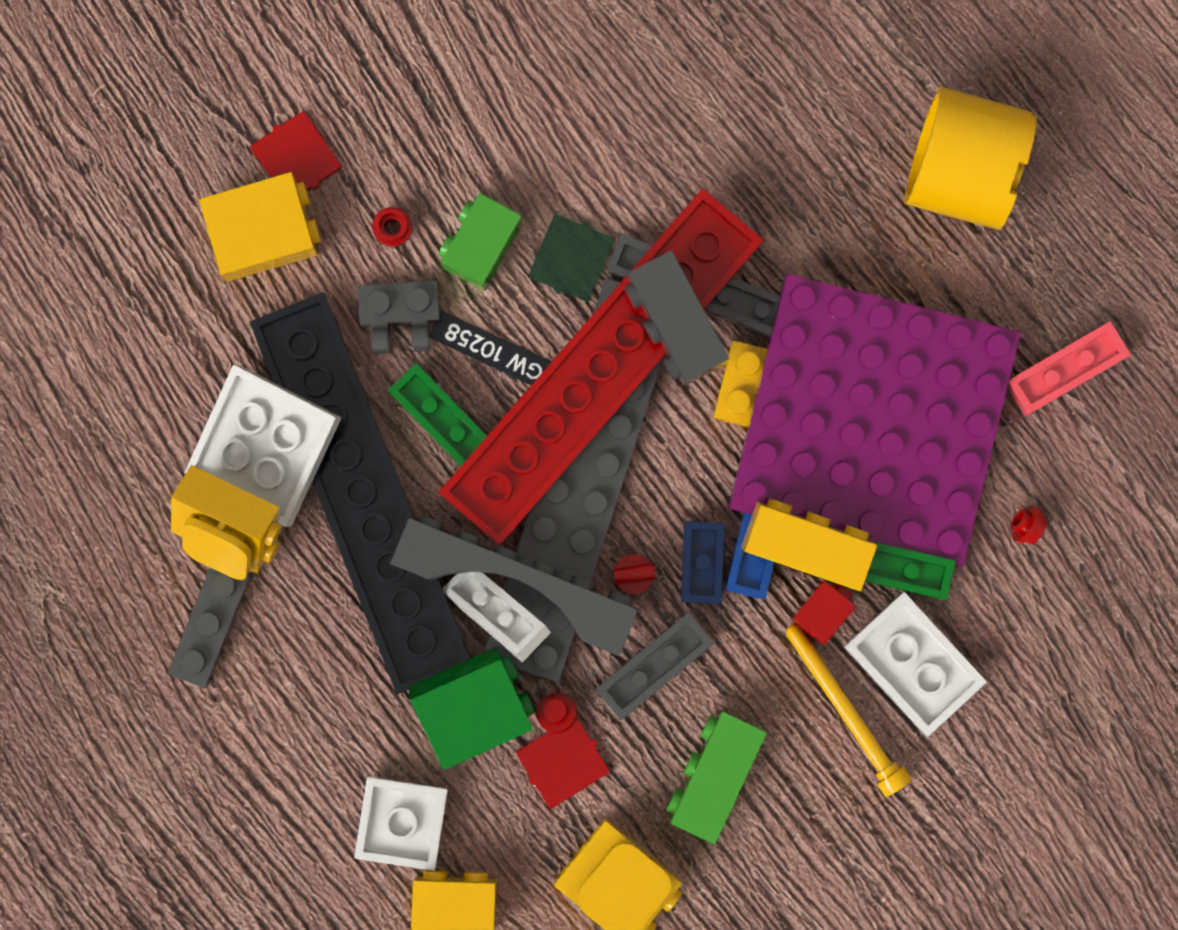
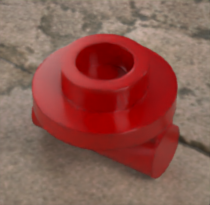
[613,554,655,594]

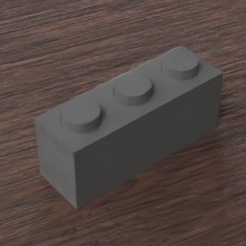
[624,250,730,386]

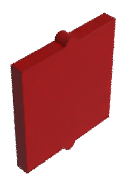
[249,111,342,191]
[516,718,610,809]

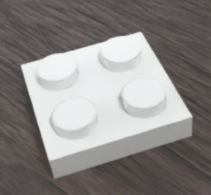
[354,776,448,871]

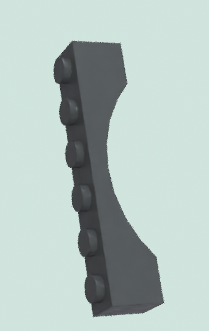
[390,515,638,656]

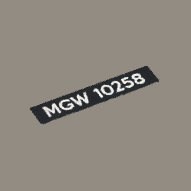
[429,311,551,385]

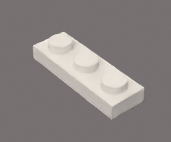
[442,572,551,662]

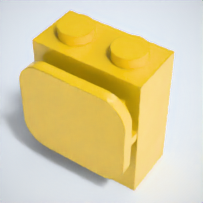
[171,465,283,580]
[554,817,683,930]

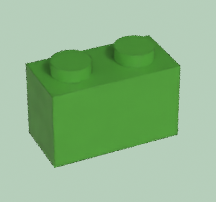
[439,193,523,292]

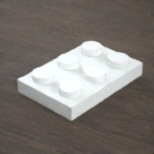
[843,592,987,737]

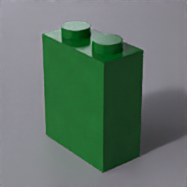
[408,647,535,770]

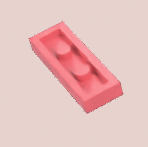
[1007,321,1131,416]

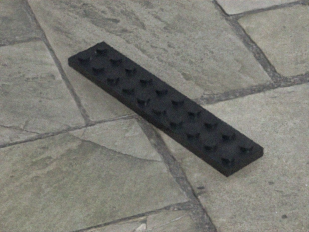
[249,292,471,694]

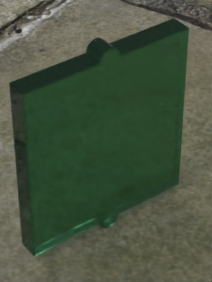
[528,214,615,303]

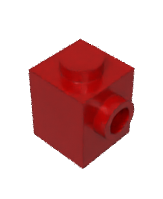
[789,581,856,645]

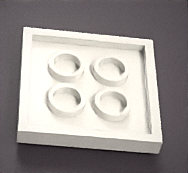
[184,364,342,527]

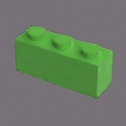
[666,710,767,845]

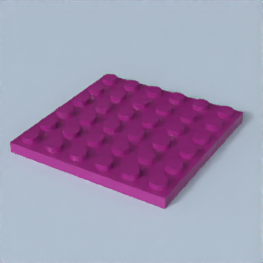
[728,274,1021,566]

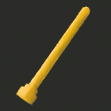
[786,624,912,797]

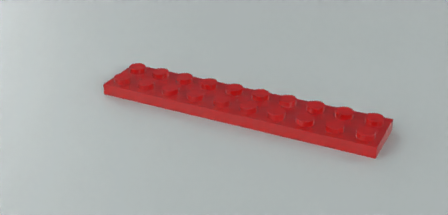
[438,188,764,546]

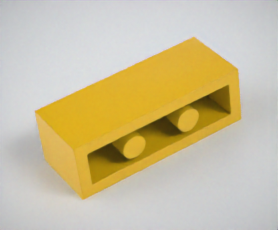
[741,498,877,592]

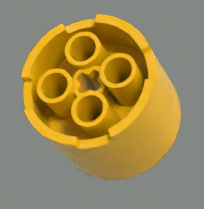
[904,86,1037,230]

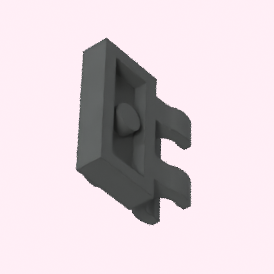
[358,281,440,355]

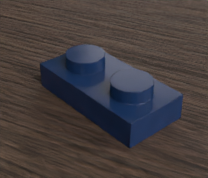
[681,521,725,604]

